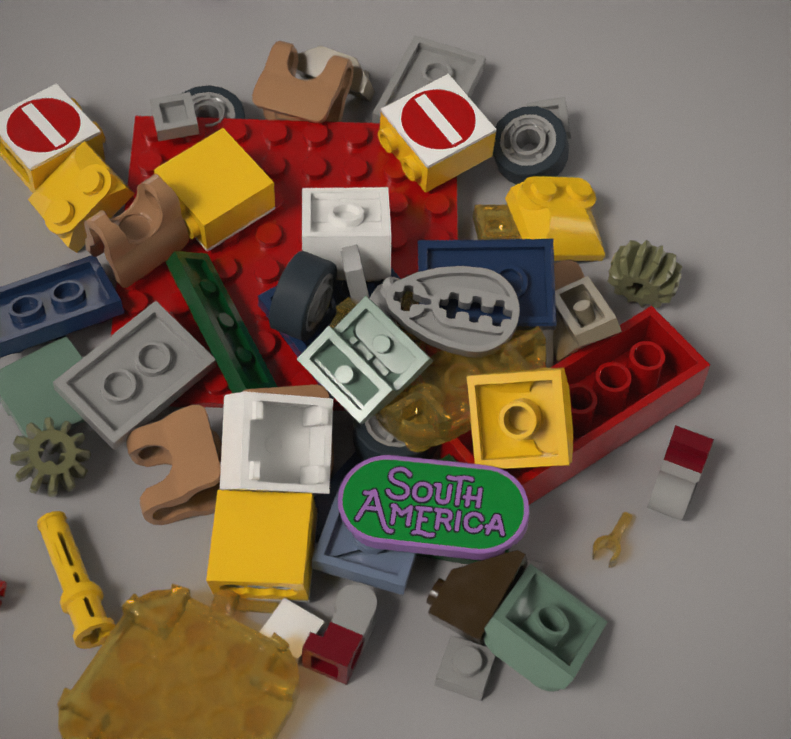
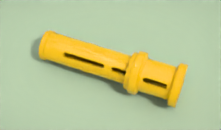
[37,511,117,649]

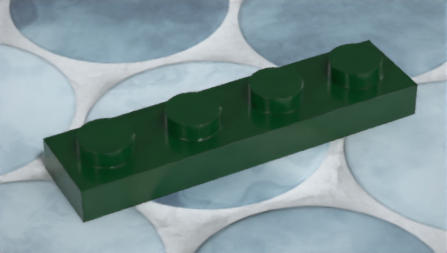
[166,251,278,393]

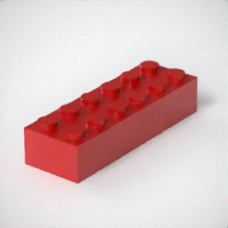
[440,305,710,505]

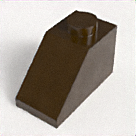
[426,550,528,646]

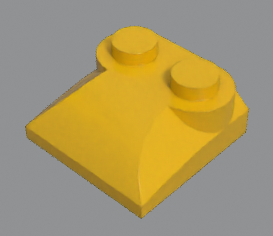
[28,141,135,253]
[505,176,606,261]
[467,367,573,469]

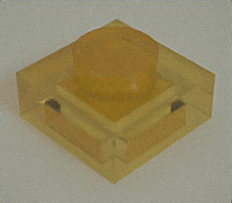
[472,205,522,240]

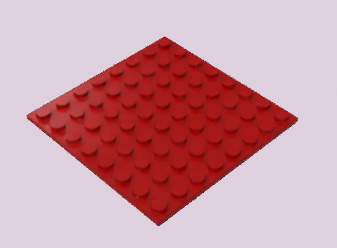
[111,116,458,414]

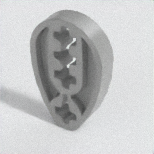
[386,266,519,358]

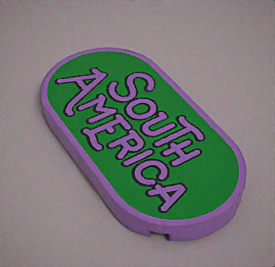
[338,455,529,560]

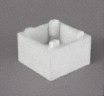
[302,187,392,282]
[220,391,333,494]

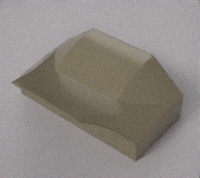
[296,45,375,102]
[553,276,622,362]

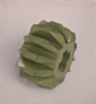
[607,240,682,308]
[10,417,91,497]

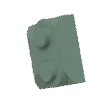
[483,564,607,692]

